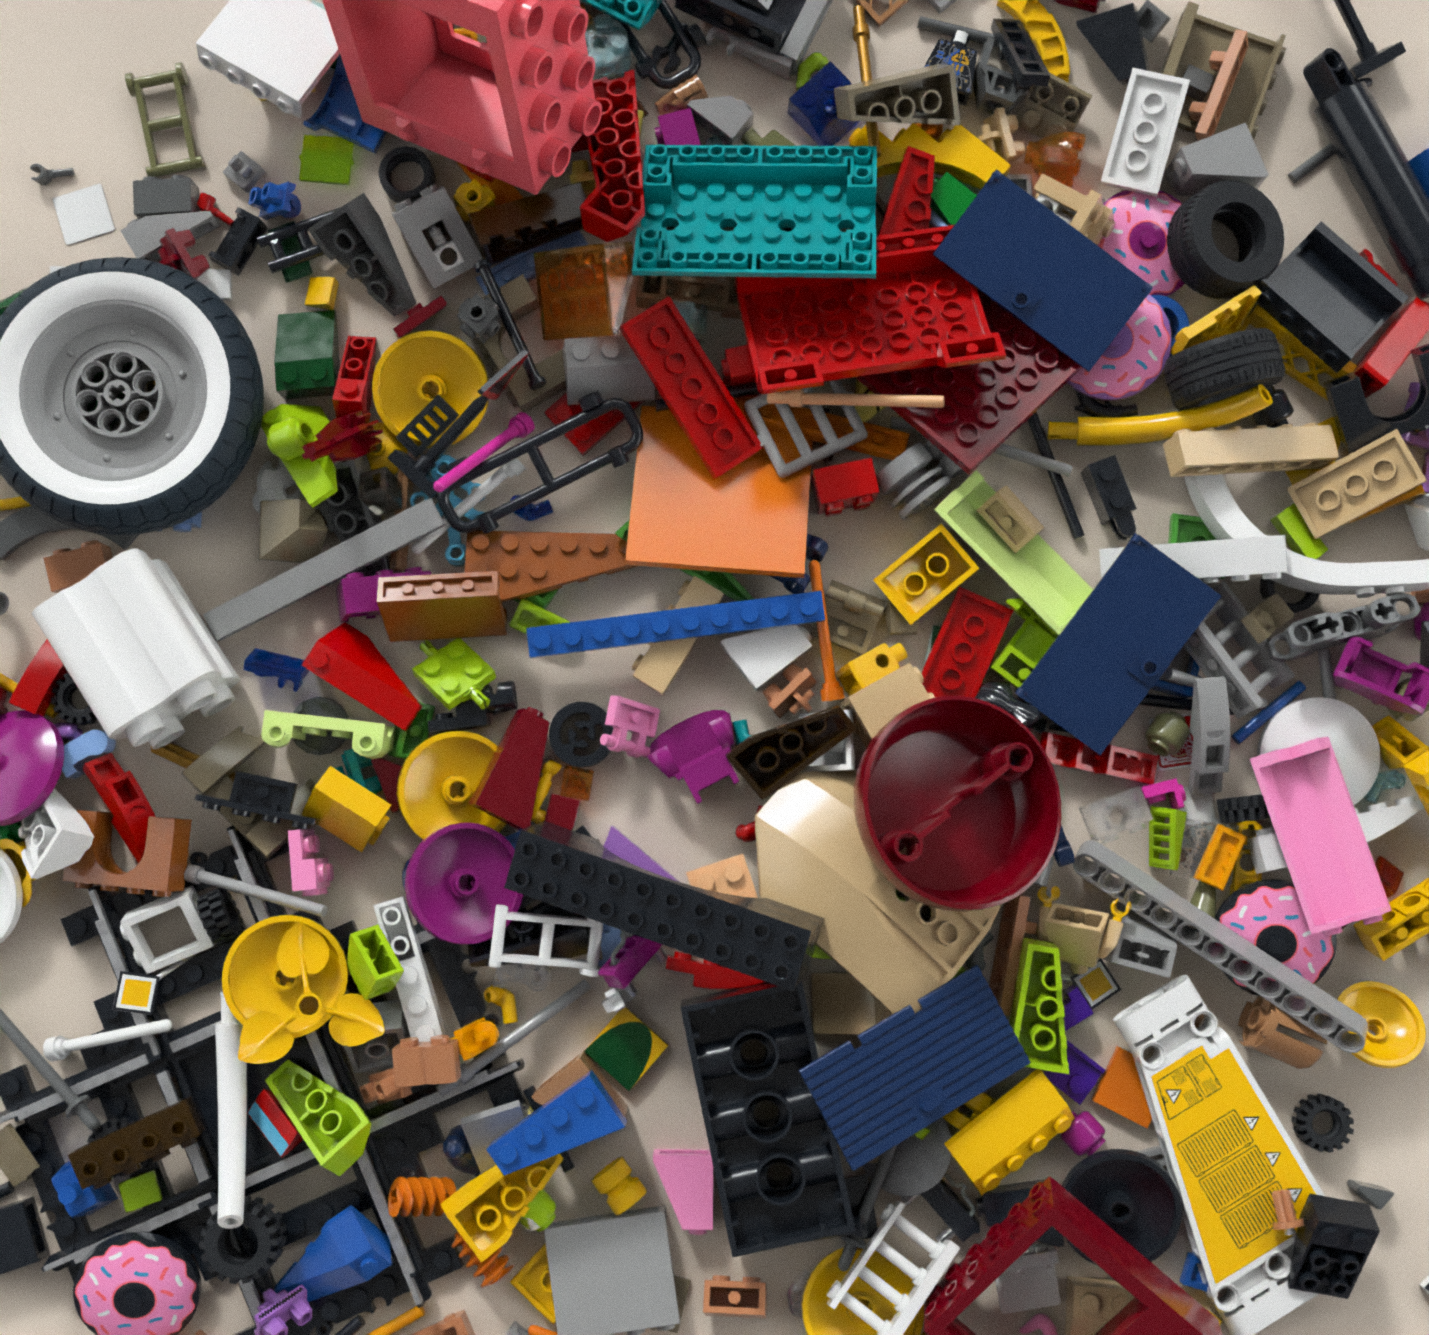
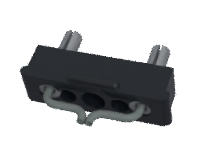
[901,1173,980,1243]

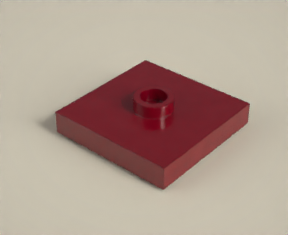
[393,295,447,338]

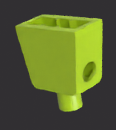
[347,924,404,1000]

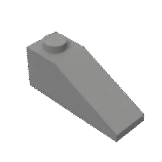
[120,211,221,262]

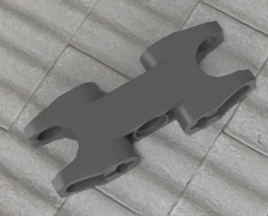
[1265,593,1421,662]

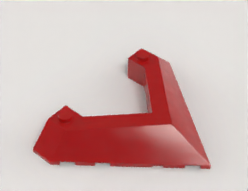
[463,69,645,242]

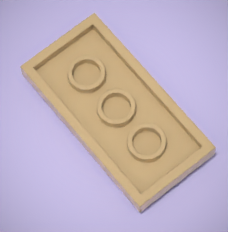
[1286,429,1427,539]

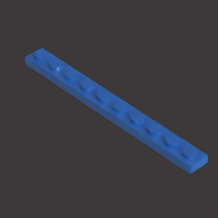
[526,591,825,659]

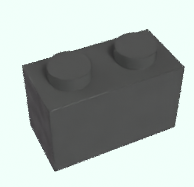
[133,175,200,218]

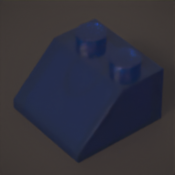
[787,61,860,146]

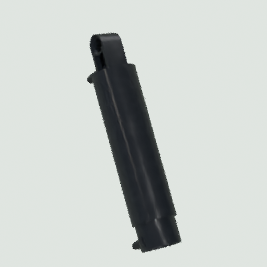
[1303,48,1429,300]

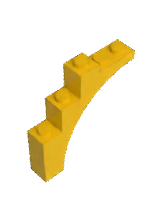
[848,123,1011,190]

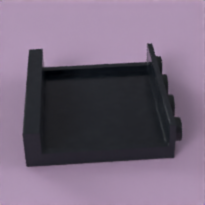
[674,0,806,55]
[1256,221,1409,373]

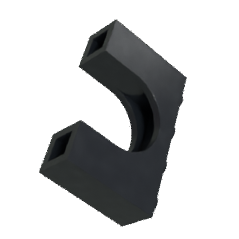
[1323,344,1429,453]

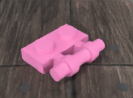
[600,696,660,758]

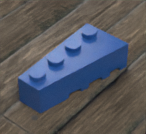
[486,1070,627,1176]

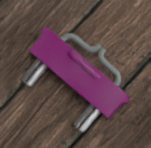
[598,931,668,998]

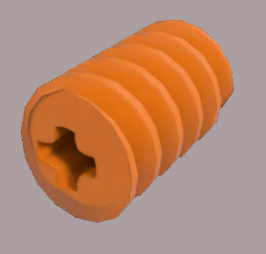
[388,1177,457,1217]
[451,1231,514,1288]

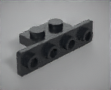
[195,771,320,830]

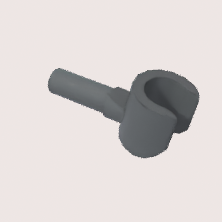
[30,164,75,185]

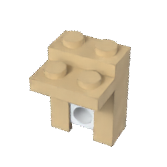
[1033,173,1116,246]

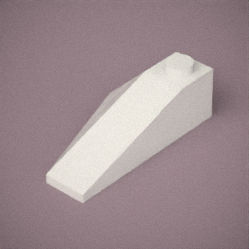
[18,788,94,879]

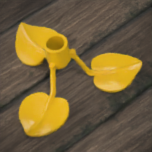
[238,921,385,1064]

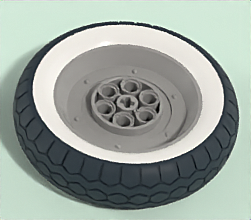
[0,257,264,535]

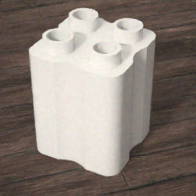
[32,548,240,749]

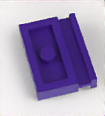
[1033,1040,1106,1105]

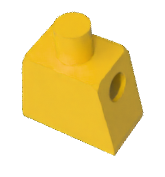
[835,643,908,696]

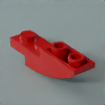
[83,753,156,863]
[665,951,766,989]

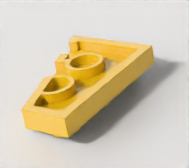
[1170,285,1262,355]

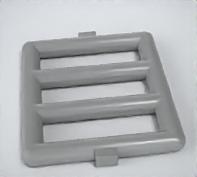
[744,379,868,478]

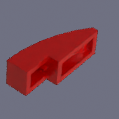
[8,639,68,716]

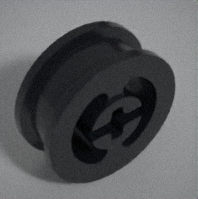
[549,702,613,767]

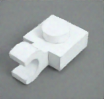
[602,988,634,1014]

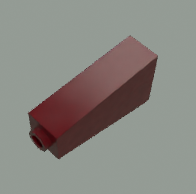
[469,706,550,831]

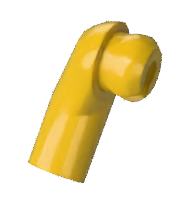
[484,984,518,1024]

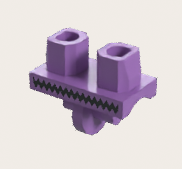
[254,1284,312,1335]

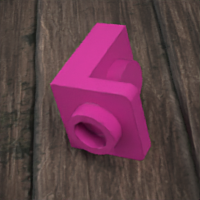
[1136,778,1186,810]

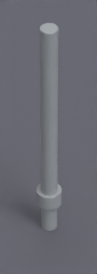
[184,864,328,917]
[435,979,591,1097]

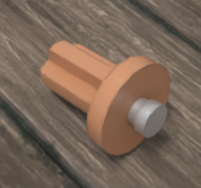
[1272,1189,1305,1235]

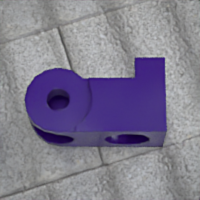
[1063,985,1094,1031]

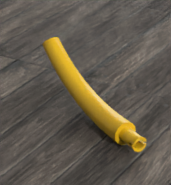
[1047,384,1273,446]

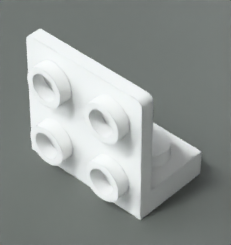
[995,1243,1061,1314]

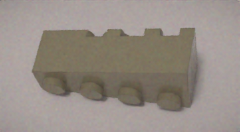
[834,64,961,125]

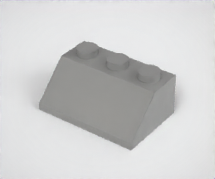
[562,336,655,406]

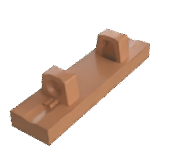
[1188,29,1249,142]
[989,895,1037,1016]

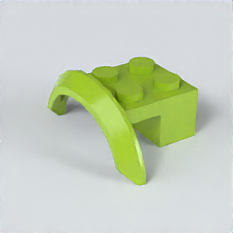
[989,598,1058,689]

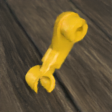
[531,760,562,824]

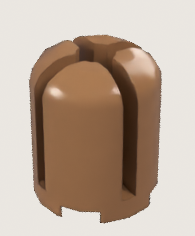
[1238,996,1328,1069]

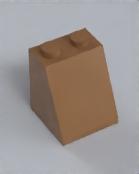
[531,1050,628,1135]

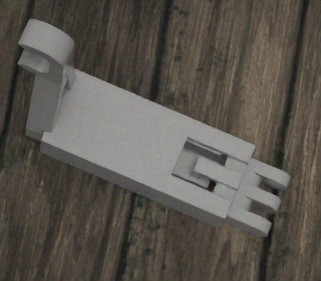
[706,0,833,80]

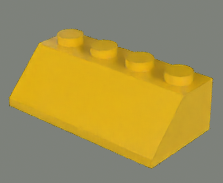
[944,1069,1075,1195]

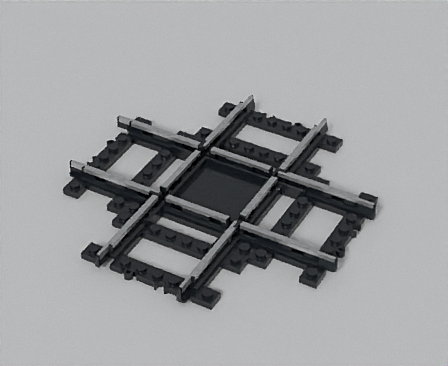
[0,826,527,1335]

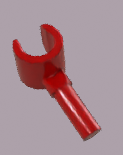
[197,193,234,227]

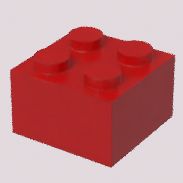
[810,457,879,517]

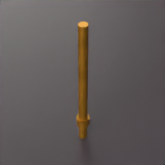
[852,5,881,158]

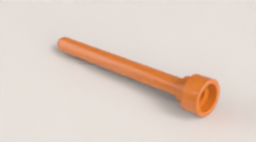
[808,560,845,701]

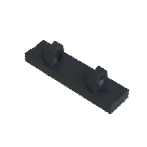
[991,18,1051,89]

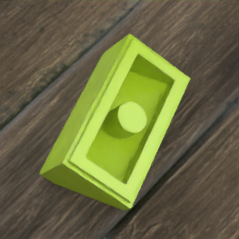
[1270,503,1328,559]

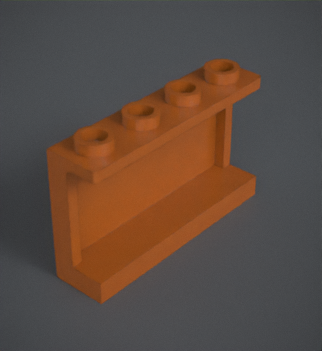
[377,571,507,642]

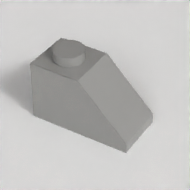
[687,96,753,145]

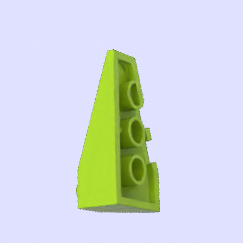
[261,404,337,508]
[265,1060,372,1177]

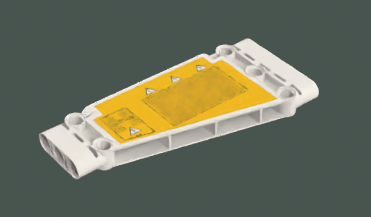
[1113,975,1325,1335]

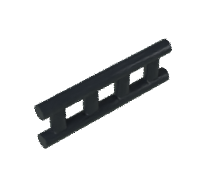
[257,207,340,273]

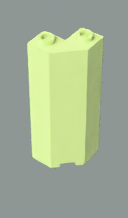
[934,470,1093,635]

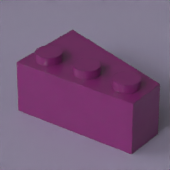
[336,567,431,623]

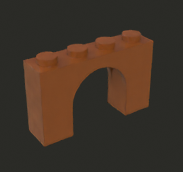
[62,810,192,897]

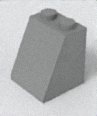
[1166,123,1269,196]

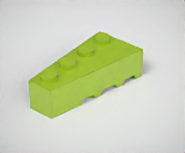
[1009,938,1070,1075]

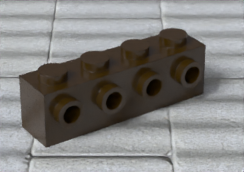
[67,1096,206,1190]

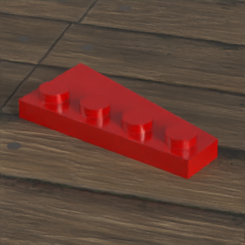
[877,146,935,236]

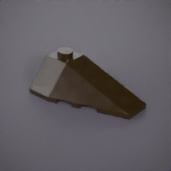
[725,705,857,800]

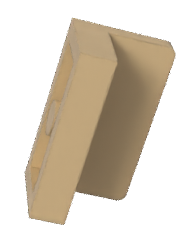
[976,485,1044,553]

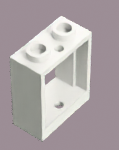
[120,885,215,974]

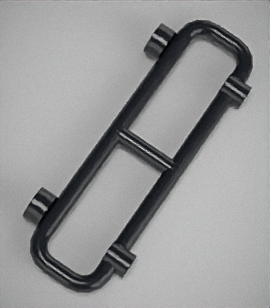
[608,0,706,89]
[437,390,643,534]

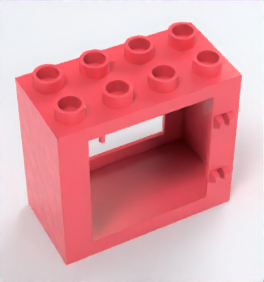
[322,0,602,195]

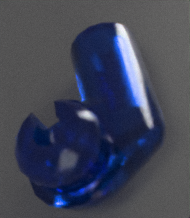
[510,495,554,521]

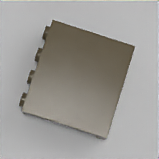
[1160,1,1286,140]

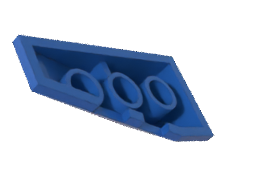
[274,1205,392,1302]

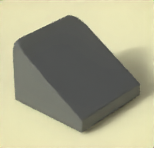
[1182,64,1214,102]
[1347,1179,1394,1210]

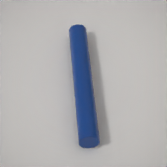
[1231,680,1306,744]

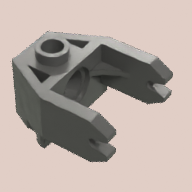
[973,36,1041,114]

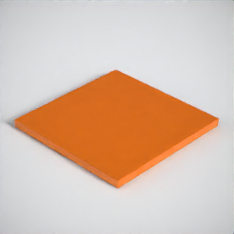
[625,406,812,578]

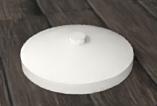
[1257,697,1380,805]

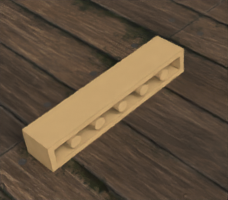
[1163,423,1339,477]

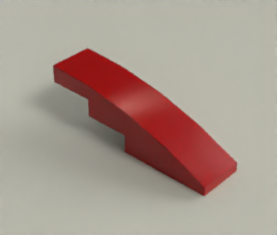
[1040,732,1159,785]

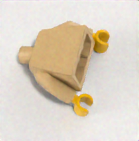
[1037,886,1132,974]

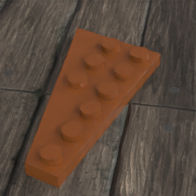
[464,530,638,602]

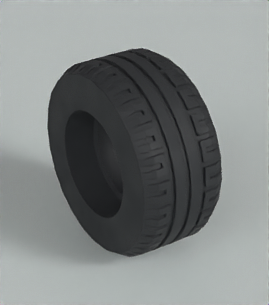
[1167,180,1284,299]
[1163,328,1286,411]

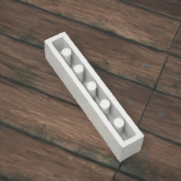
[1099,535,1288,583]

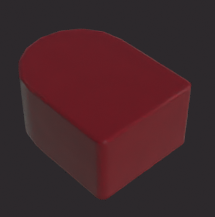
[545,794,581,831]

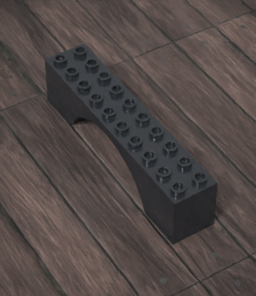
[504,821,824,991]

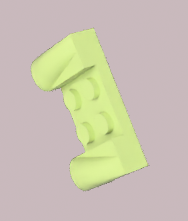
[261,710,396,759]

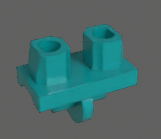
[335,749,383,795]

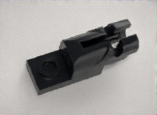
[427,681,518,734]

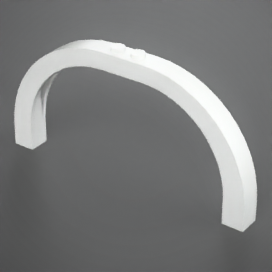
[1184,474,1429,598]

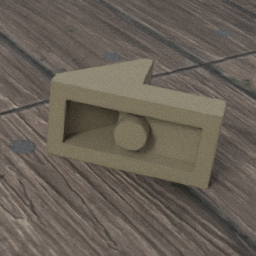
[1240,593,1295,644]

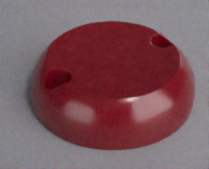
[854,696,1062,912]

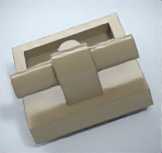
[1017,73,1093,150]
[810,580,886,655]

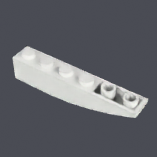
[1248,796,1424,874]
[373,896,447,1042]

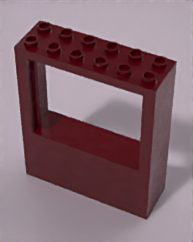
[924,1176,1222,1335]

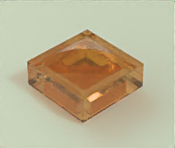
[560,765,595,801]

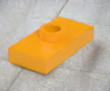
[1193,824,1247,891]

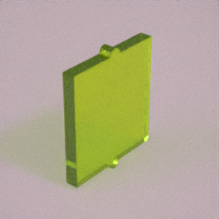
[299,135,355,185]

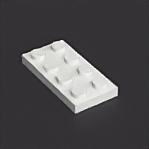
[1100,68,1190,197]

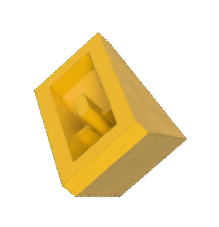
[1372,715,1429,769]

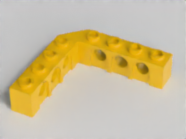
[1353,750,1429,961]

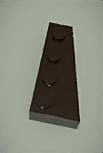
[468,183,586,265]

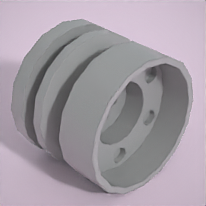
[876,442,952,520]

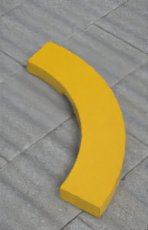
[997,0,1070,83]

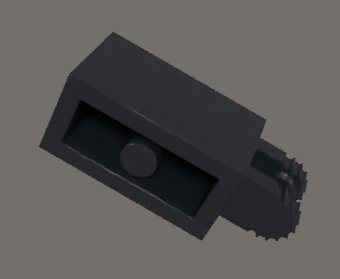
[1081,455,1137,541]

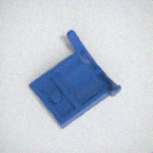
[303,54,387,154]

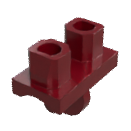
[157,228,210,280]

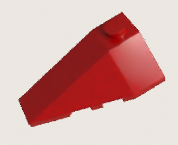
[302,622,422,731]

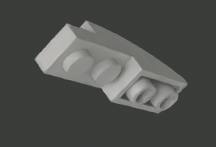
[1189,676,1230,794]

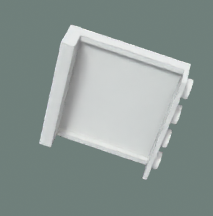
[196,0,340,118]

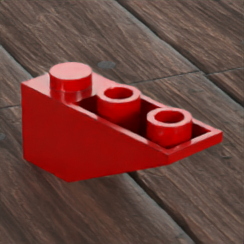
[332,336,377,418]

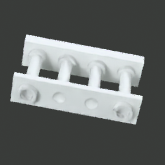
[826,1201,960,1335]

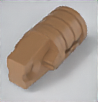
[654,75,708,115]

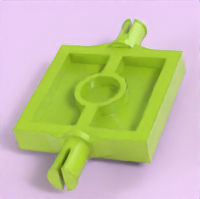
[412,638,496,711]

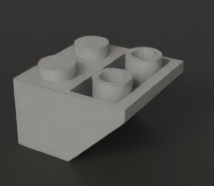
[1103,902,1177,978]

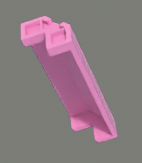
[1250,736,1392,937]

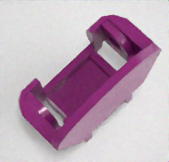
[1333,637,1429,716]
[646,710,739,804]

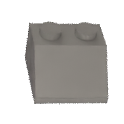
[344,1000,410,1074]

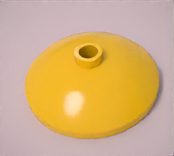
[1337,981,1426,1068]

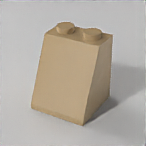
[840,662,935,748]

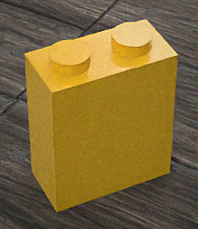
[302,766,391,852]

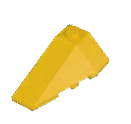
[440,1154,563,1263]

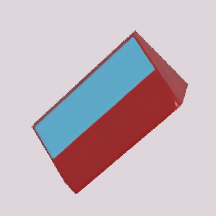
[247,1089,303,1158]

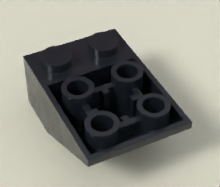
[1288,1193,1380,1299]

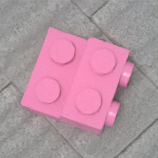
[288,829,334,896]

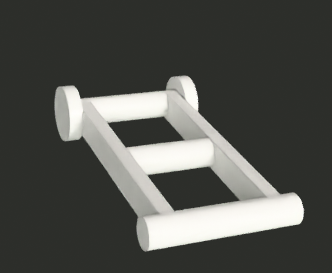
[489,905,603,977]

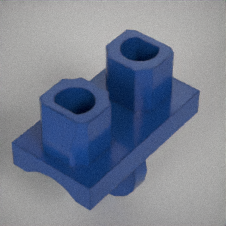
[248,181,301,220]

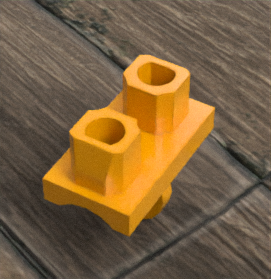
[449,1017,499,1061]

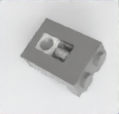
[391,184,483,289]

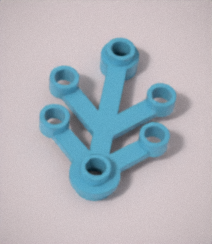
[410,455,486,567]

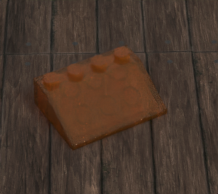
[533,241,634,340]

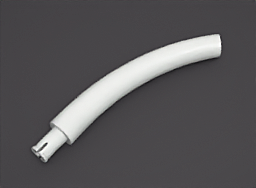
[215,991,247,1229]

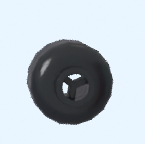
[1252,386,1294,428]

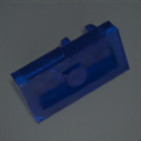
[243,648,309,692]

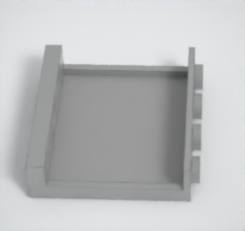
[544,1205,681,1335]

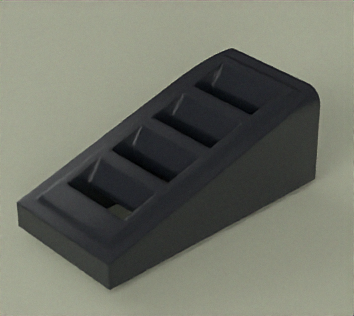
[396,394,459,458]

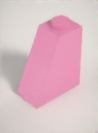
[653,1149,714,1235]

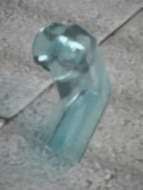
[1363,770,1406,804]

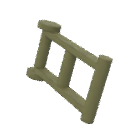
[125,62,205,177]

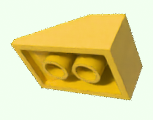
[873,523,979,625]

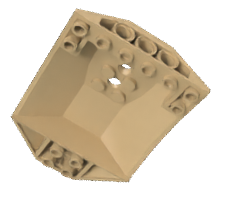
[755,770,1002,1014]

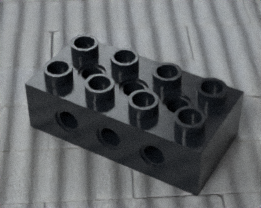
[680,981,856,1258]

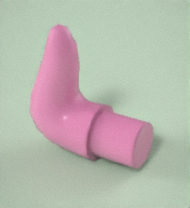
[1019,1313,1058,1335]

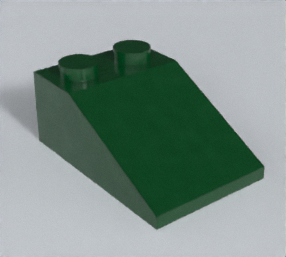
[274,310,340,400]

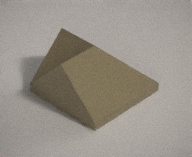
[258,499,328,563]

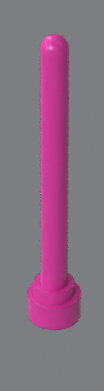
[433,412,535,492]

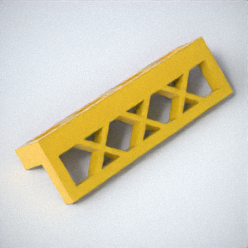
[1237,304,1357,401]

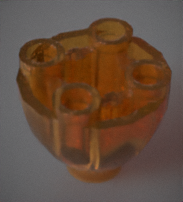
[1024,131,1086,188]

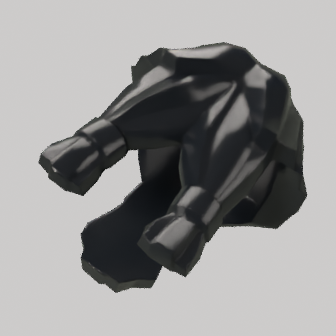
[975,682,1048,734]

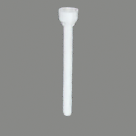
[411,458,526,554]
[43,1019,173,1062]

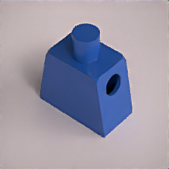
[52,1161,118,1218]

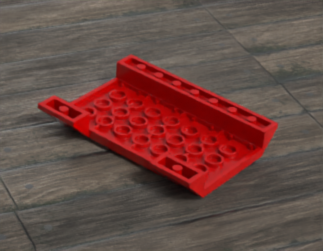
[735,225,1006,394]

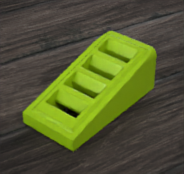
[1149,806,1187,871]

